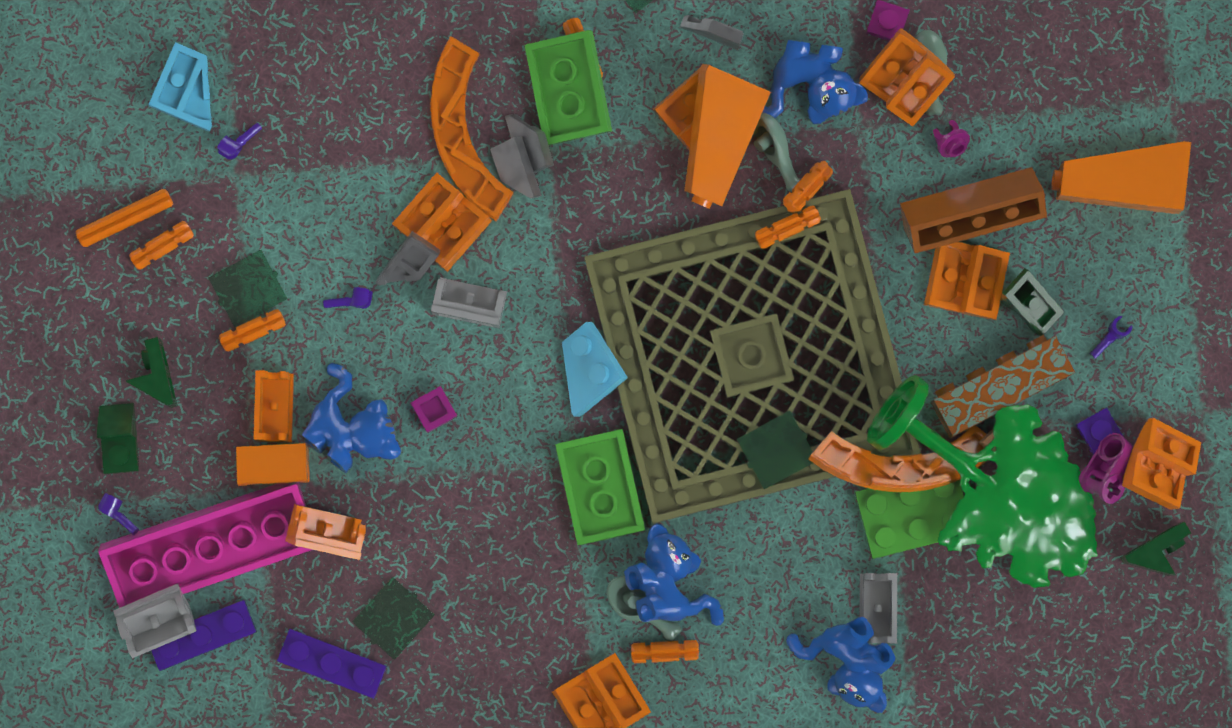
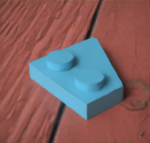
[148,42,212,132]
[562,322,628,417]

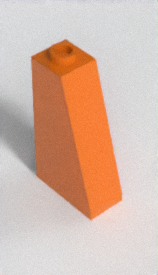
[684,64,771,209]
[1051,141,1191,214]

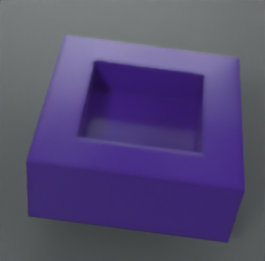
[1076,407,1124,455]

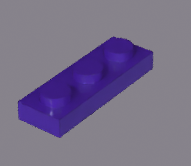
[151,600,257,671]
[277,629,387,699]

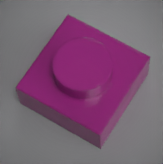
[866,0,910,41]
[410,386,458,433]

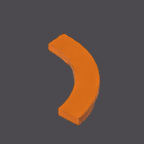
[430,36,514,222]
[808,425,988,492]

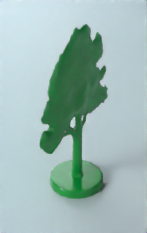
[867,375,1098,588]

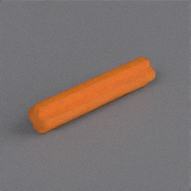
[76,189,173,247]

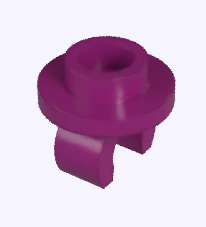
[933,120,970,158]

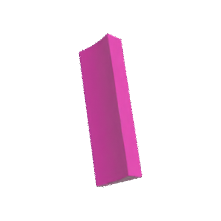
[98,482,312,608]

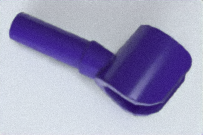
[217,123,262,160]
[323,287,373,309]
[1089,316,1133,359]
[98,493,139,535]

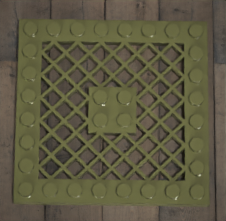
[584,189,921,524]

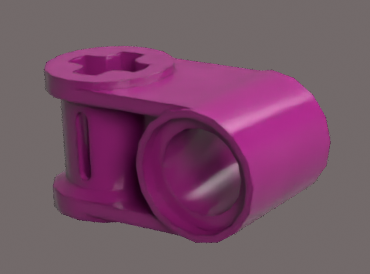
[1079,433,1134,504]

